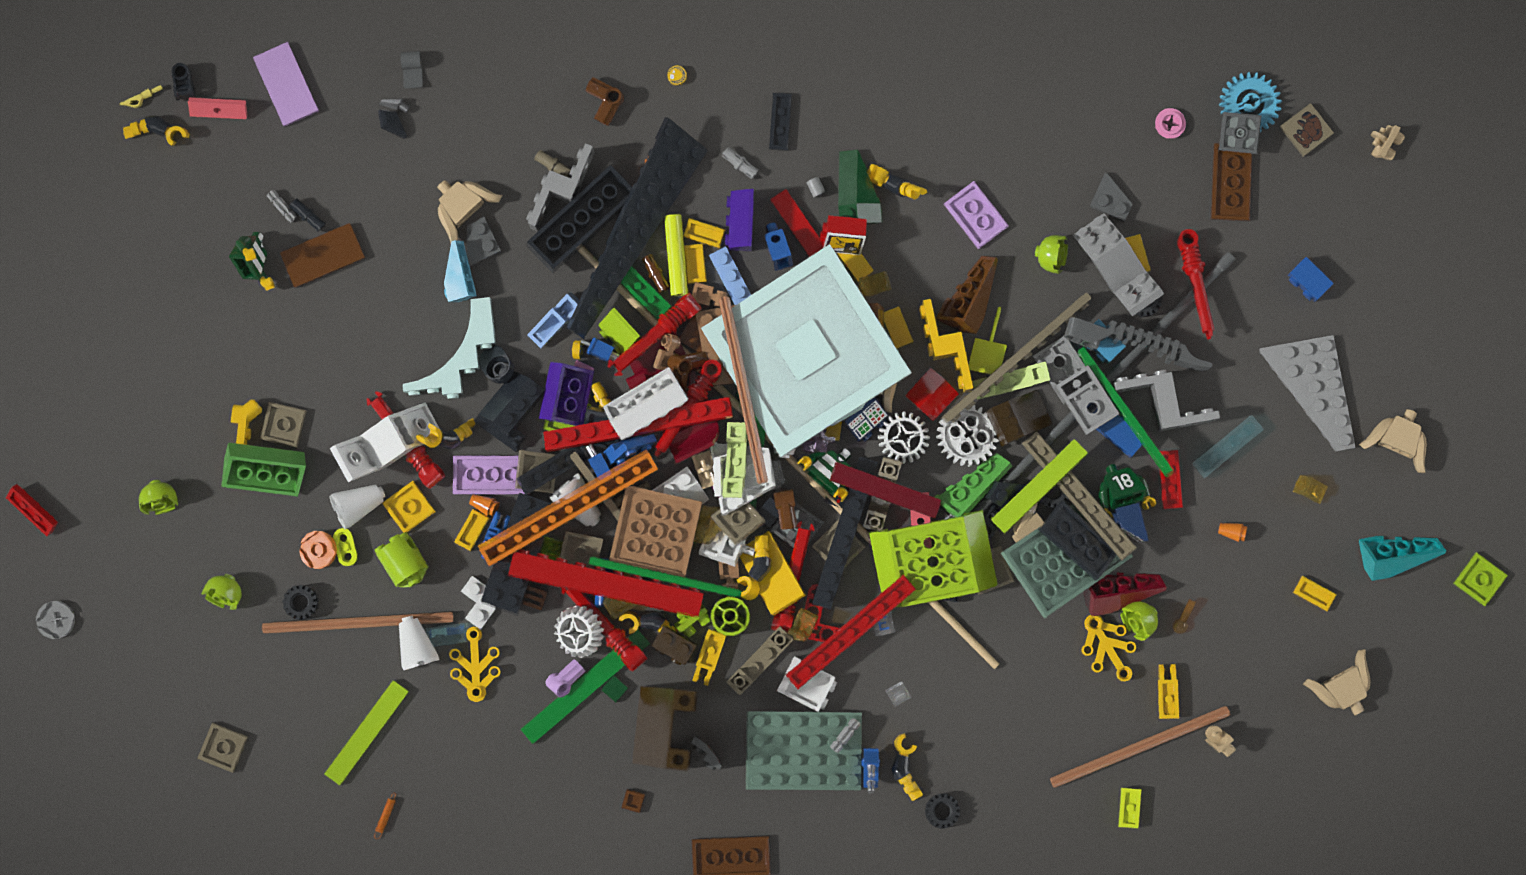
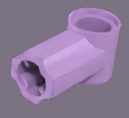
[546,659,585,697]

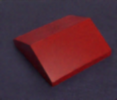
[905,368,959,421]

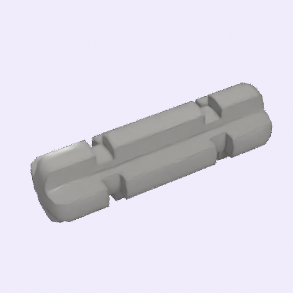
[267,190,297,223]
[830,718,860,753]

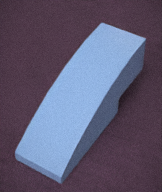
[528,292,580,348]

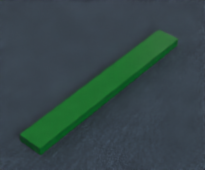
[1078,347,1173,478]
[589,557,742,598]
[520,629,650,744]

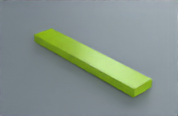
[991,439,1088,534]
[324,680,409,786]

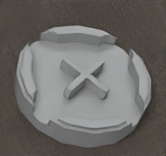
[36,601,75,639]

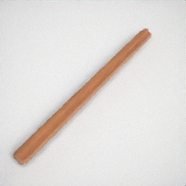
[719,296,768,484]
[262,612,454,633]
[1050,706,1230,788]

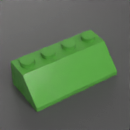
[222,442,306,496]

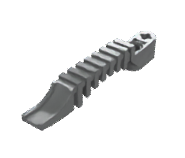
[1064,317,1212,372]

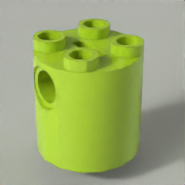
[374,532,429,587]
[711,597,750,636]

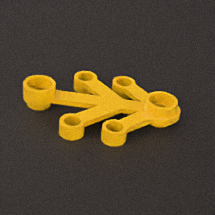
[1081,615,1136,681]
[449,627,501,702]

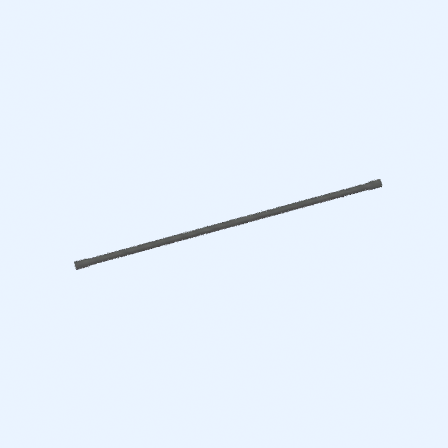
[927,252,1236,566]

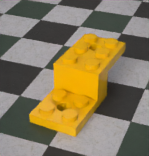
[919,299,973,393]

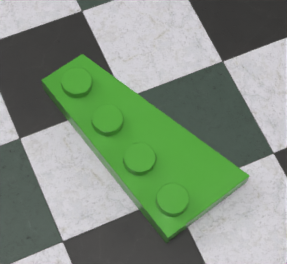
[934,453,1012,517]

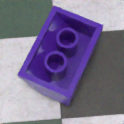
[725,189,754,251]
[539,362,594,426]

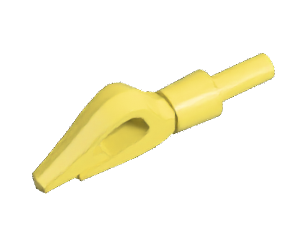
[119,85,163,108]

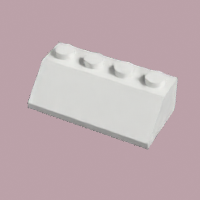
[603,367,688,440]
[652,467,709,505]

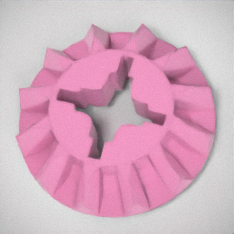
[1155,108,1186,139]

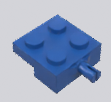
[603,434,657,466]

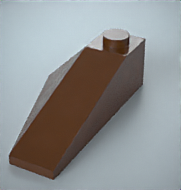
[936,256,998,334]

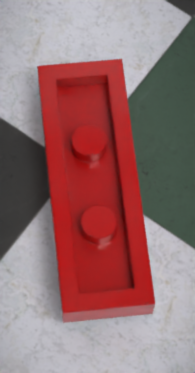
[1159,450,1183,509]
[6,484,58,536]

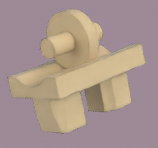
[1371,125,1405,160]
[692,450,714,489]
[1205,725,1236,757]

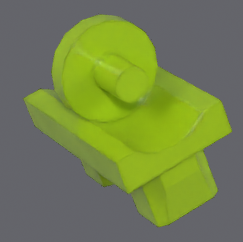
[674,603,710,638]

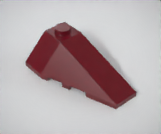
[1083,572,1167,616]

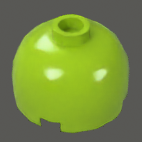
[1035,235,1068,274]
[139,480,178,515]
[201,574,242,610]
[1120,601,1158,641]

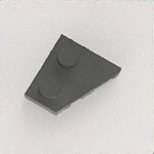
[1090,173,1133,222]
[467,217,501,267]

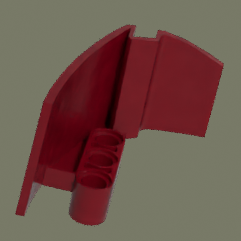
[626,332,720,463]

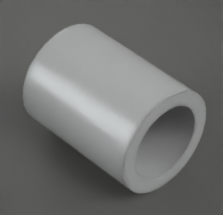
[806,177,826,198]

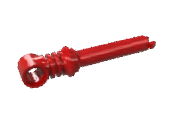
[1177,229,1215,340]
[607,293,702,376]
[654,360,722,458]
[367,391,445,489]
[771,521,815,634]
[562,588,647,672]

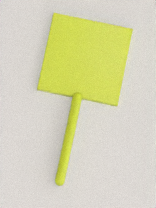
[968,307,1007,375]

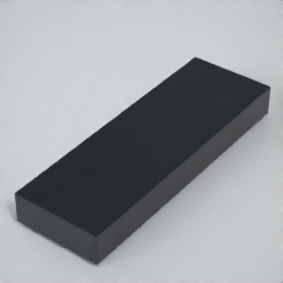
[769,93,792,151]

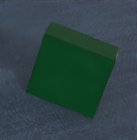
[601,676,628,703]

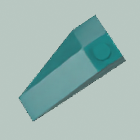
[1359,536,1446,581]

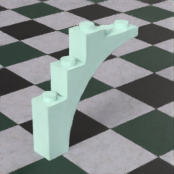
[403,297,496,399]

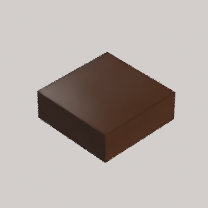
[621,789,645,813]

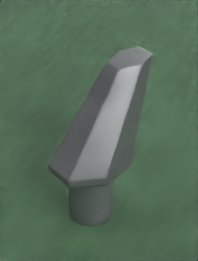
[379,98,410,113]

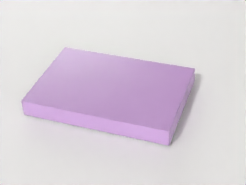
[944,181,1009,249]

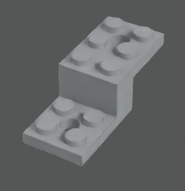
[526,143,595,231]
[1032,336,1119,435]

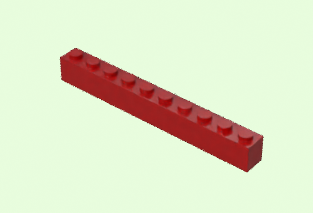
[508,549,703,618]

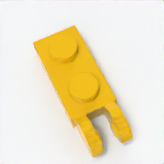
[692,629,726,686]
[1158,664,1179,719]

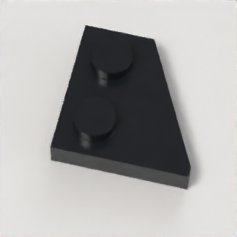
[986,481,1027,508]

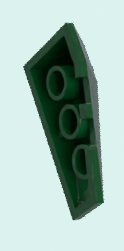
[838,149,883,225]

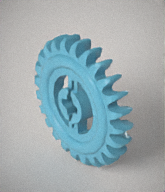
[1219,72,1282,133]

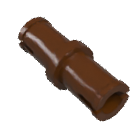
[641,254,670,293]

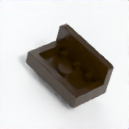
[652,625,697,665]

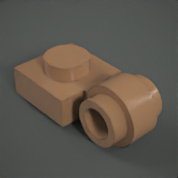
[692,282,728,307]
[653,334,680,370]
[719,561,739,597]

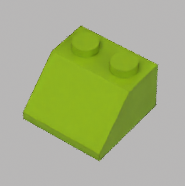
[598,308,641,354]

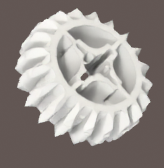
[878,412,930,464]
[554,605,604,658]

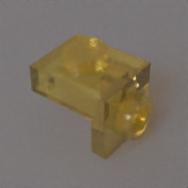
[859,271,892,296]
[1293,475,1328,504]
[788,608,819,641]

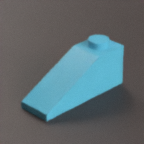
[444,240,477,302]

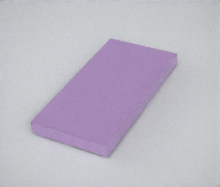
[253,42,319,127]
[453,456,530,495]

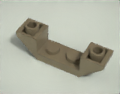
[863,457,902,531]
[726,626,794,695]

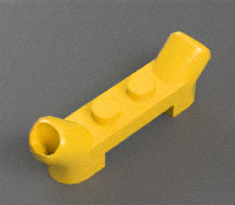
[231,399,262,445]

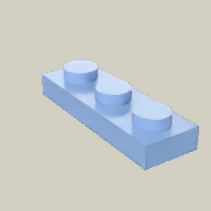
[709,247,751,305]

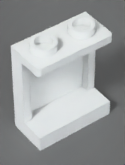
[777,656,837,712]

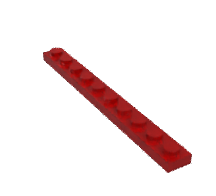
[543,397,733,452]

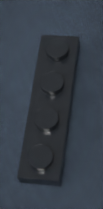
[516,445,590,495]

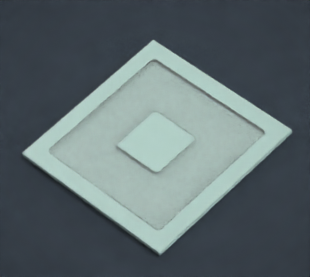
[701,244,911,457]

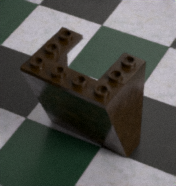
[632,686,698,771]

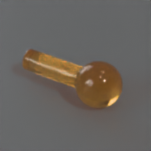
[1172,599,1196,634]

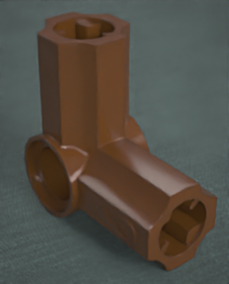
[585,77,624,127]
[667,351,708,394]
[774,488,797,530]

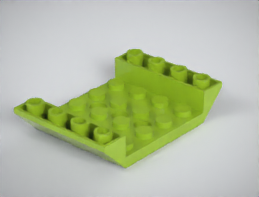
[869,510,998,607]

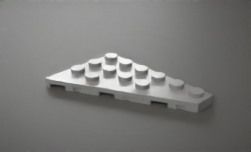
[1259,335,1356,452]

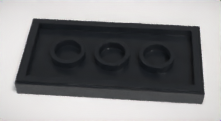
[1038,501,1117,581]

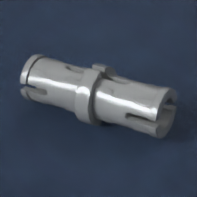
[722,147,759,179]

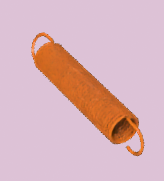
[374,792,396,839]

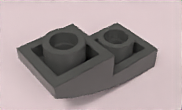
[691,736,722,771]

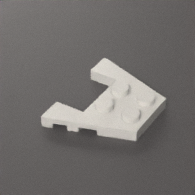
[710,442,776,516]

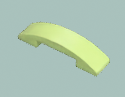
[973,361,1051,400]
[722,422,747,498]

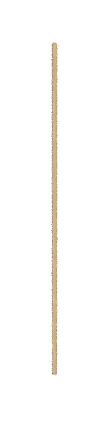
[578,246,1000,669]

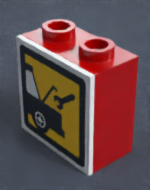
[820,215,867,255]

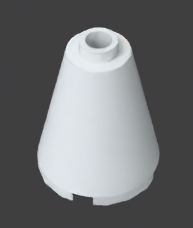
[549,473,601,527]
[329,485,385,529]
[399,615,439,671]

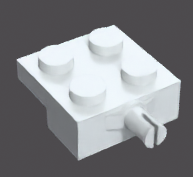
[699,520,755,567]

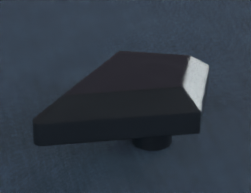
[378,109,407,139]

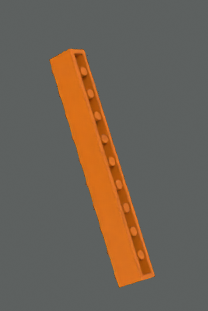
[478,449,658,566]

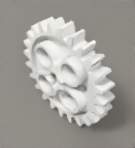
[936,405,999,467]

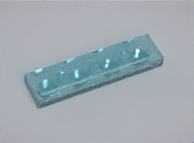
[1192,415,1264,478]

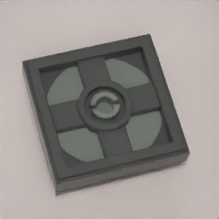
[1219,112,1262,154]
[771,502,824,548]

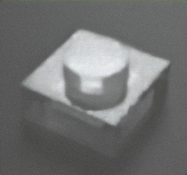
[885,681,912,707]

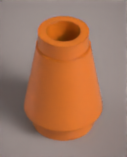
[469,494,499,516]
[1218,523,1247,542]

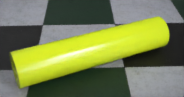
[664,214,688,296]

